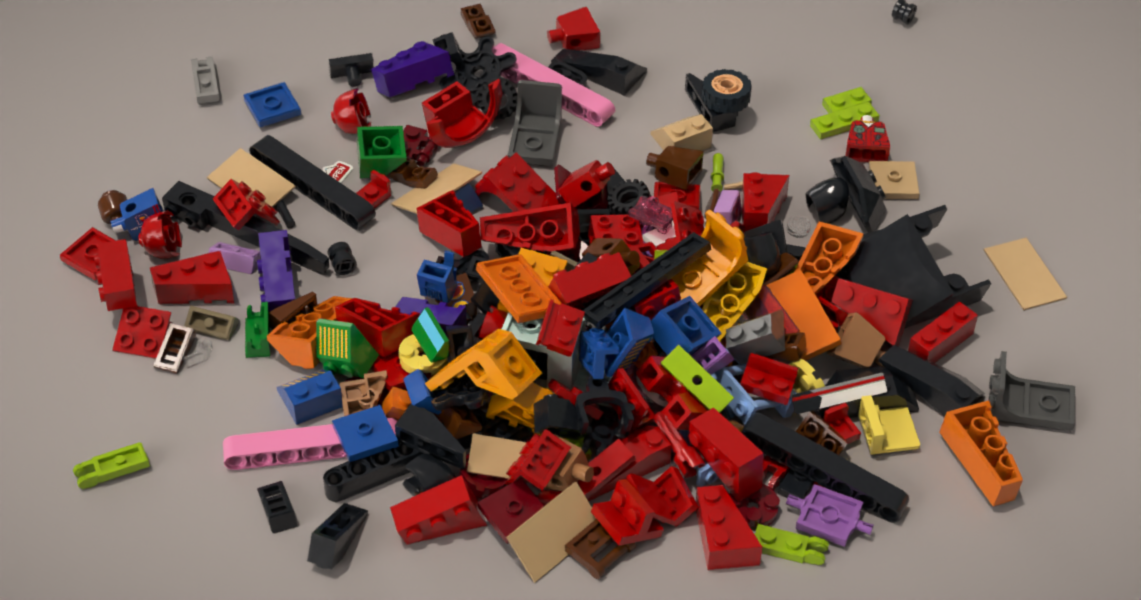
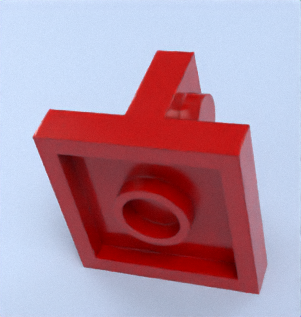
[591,479,664,546]

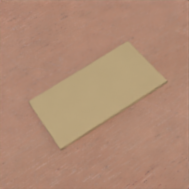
[207,148,296,207]
[391,163,482,214]
[984,237,1067,310]
[506,482,596,582]

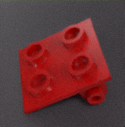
[112,306,173,358]

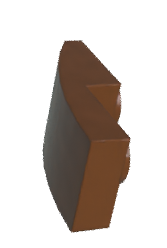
[460,3,496,39]
[387,159,438,189]
[795,411,848,455]

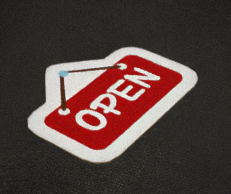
[322,161,353,183]

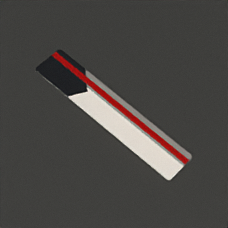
[791,373,887,414]

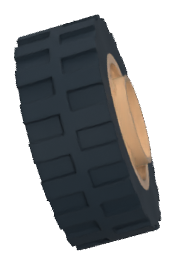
[702,69,752,114]

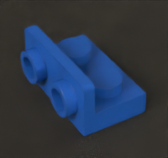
[579,328,620,379]

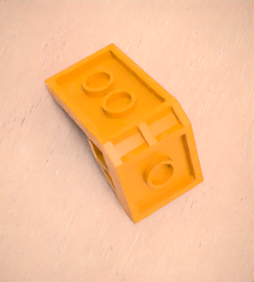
[425,329,542,399]

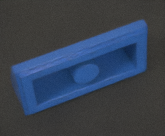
[404,369,442,414]

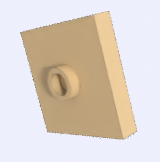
[868,161,919,199]

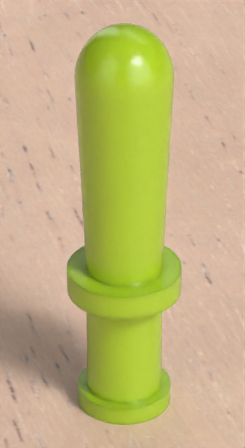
[711,153,724,192]

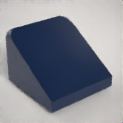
[455,183,483,214]

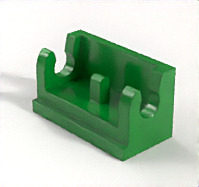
[245,302,270,358]

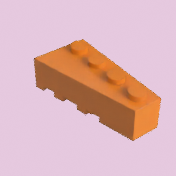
[939,400,1023,506]

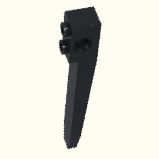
[162,181,330,273]

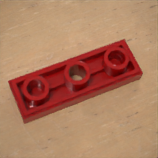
[577,438,636,499]

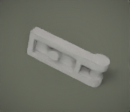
[191,56,220,104]

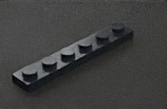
[583,232,712,329]

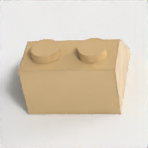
[650,114,713,151]

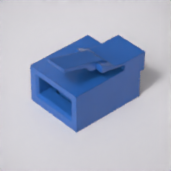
[417,250,458,304]

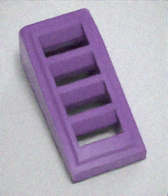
[691,336,734,384]

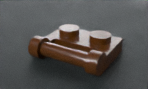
[565,519,636,579]

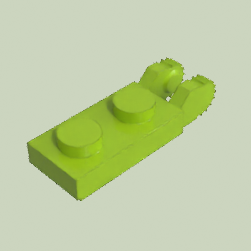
[73,442,150,489]
[755,524,829,565]

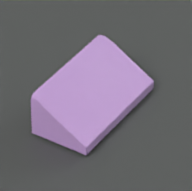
[713,190,742,225]
[209,242,261,274]

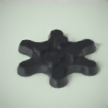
[439,36,517,106]
[431,373,497,411]

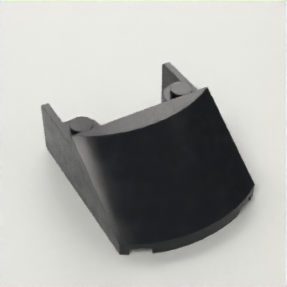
[846,205,991,329]

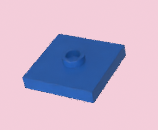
[243,82,302,128]
[332,405,398,462]

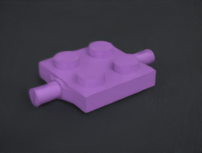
[786,484,874,547]

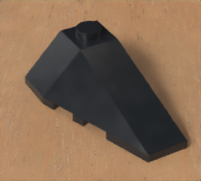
[551,48,647,96]
[878,345,985,416]

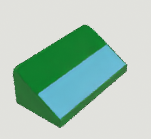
[412,307,449,363]

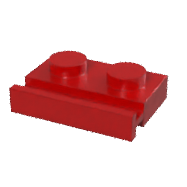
[535,299,585,357]

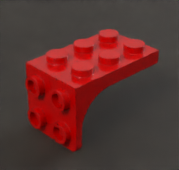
[474,152,562,212]

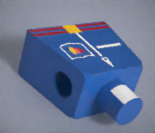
[110,188,164,241]

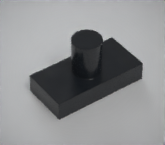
[329,53,374,86]

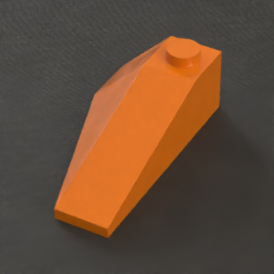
[794,221,864,295]
[267,296,352,369]

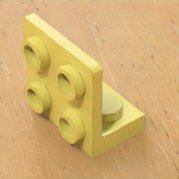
[858,395,920,455]

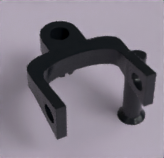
[575,376,635,438]

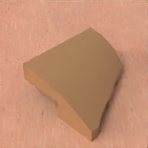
[340,370,387,416]

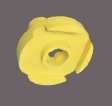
[399,335,448,375]
[788,359,825,394]

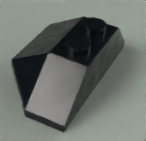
[830,156,886,233]
[818,366,919,419]

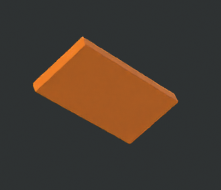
[476,254,561,323]
[758,269,842,361]

